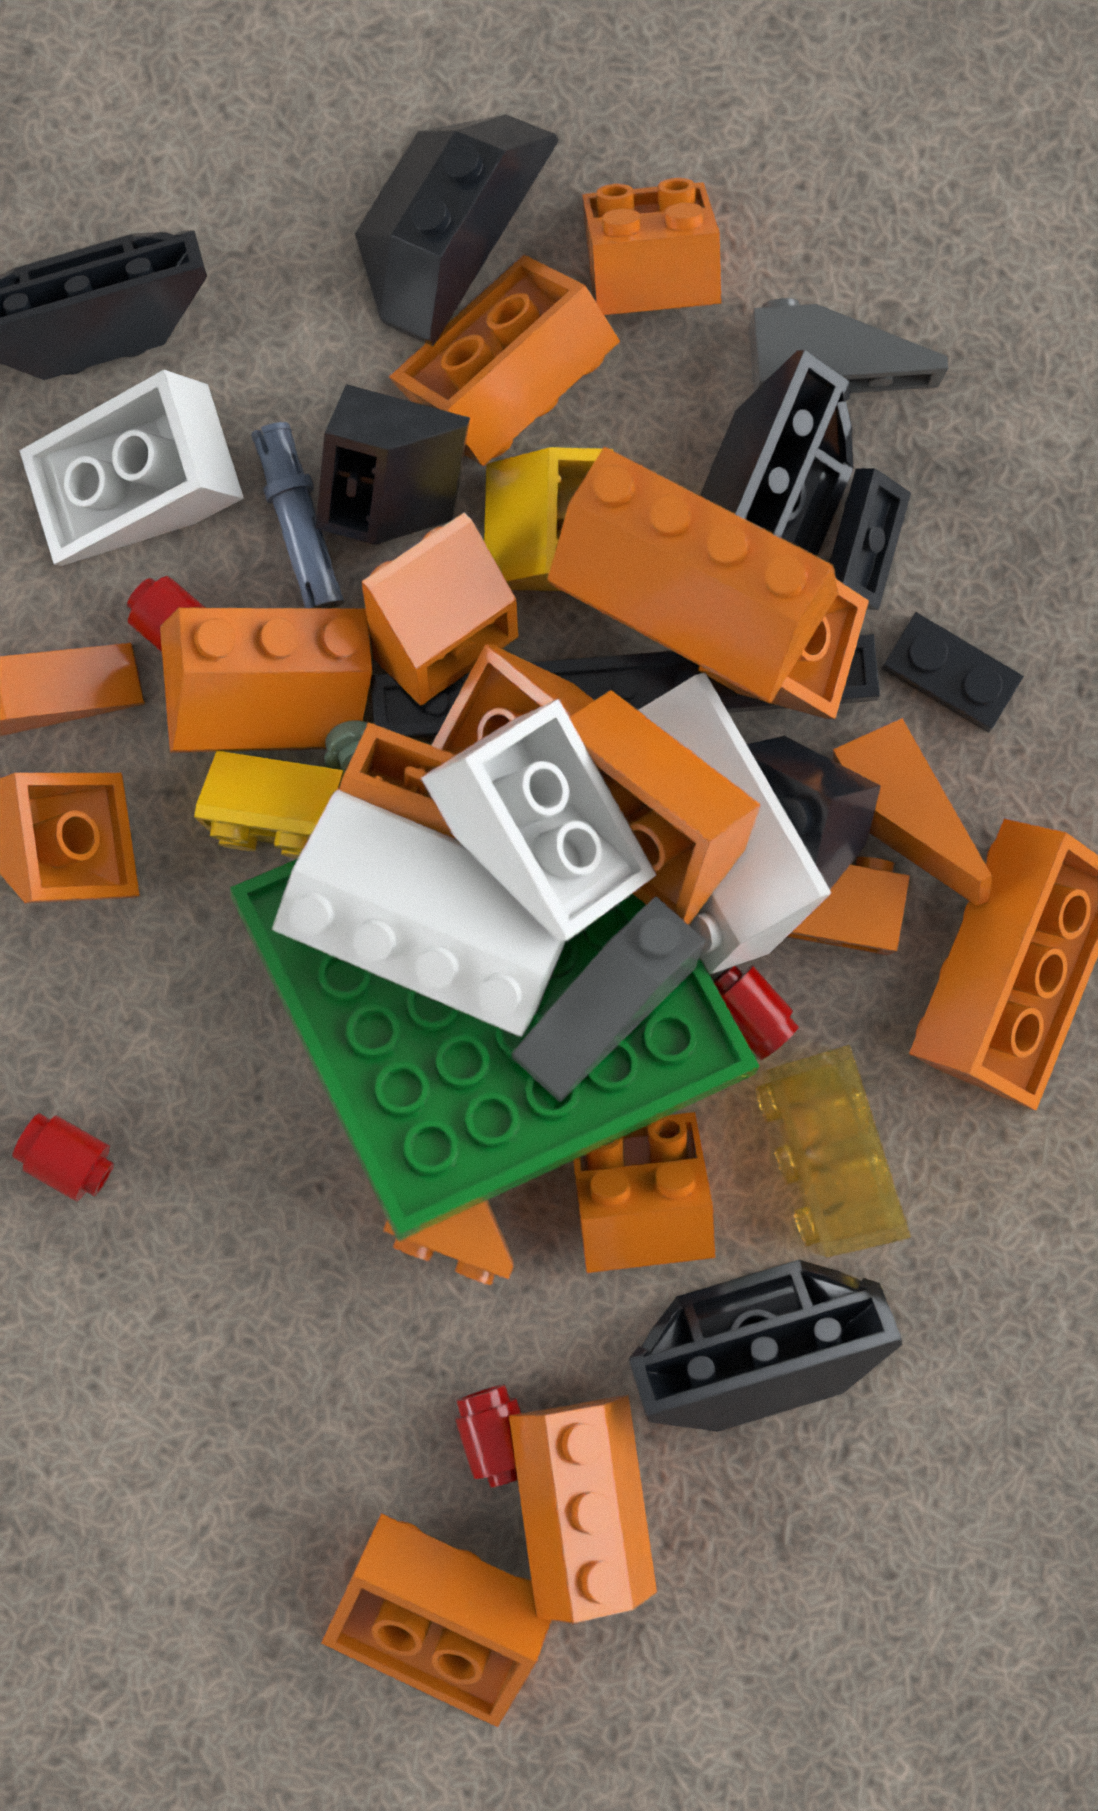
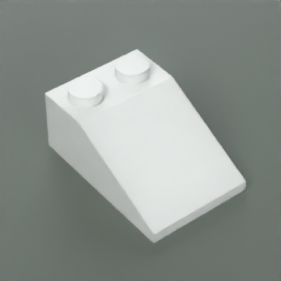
[19,370,244,566]
[421,699,656,942]

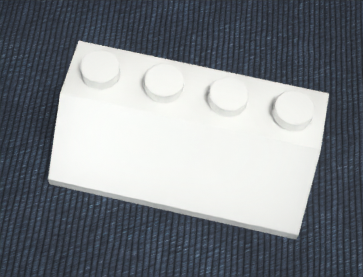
[638,673,831,974]
[272,790,565,1036]

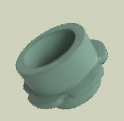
[324,720,367,773]

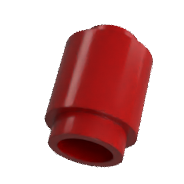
[127,576,206,652]
[713,965,799,1060]
[12,1113,114,1202]
[455,1384,521,1487]

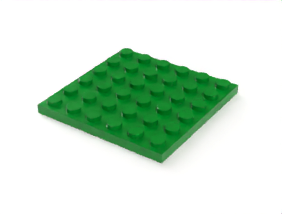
[230,858,760,1242]

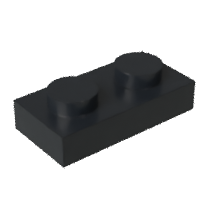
[828,468,911,610]
[881,612,1024,733]

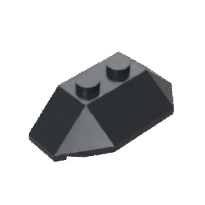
[355,114,559,346]
[0,230,207,380]
[699,350,854,557]
[629,1260,902,1432]

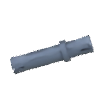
[251,422,344,608]

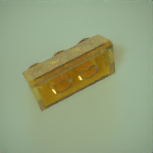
[755,1044,911,1258]

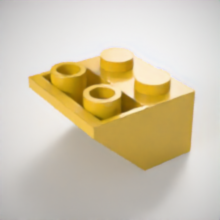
[484,447,613,591]
[194,750,345,859]

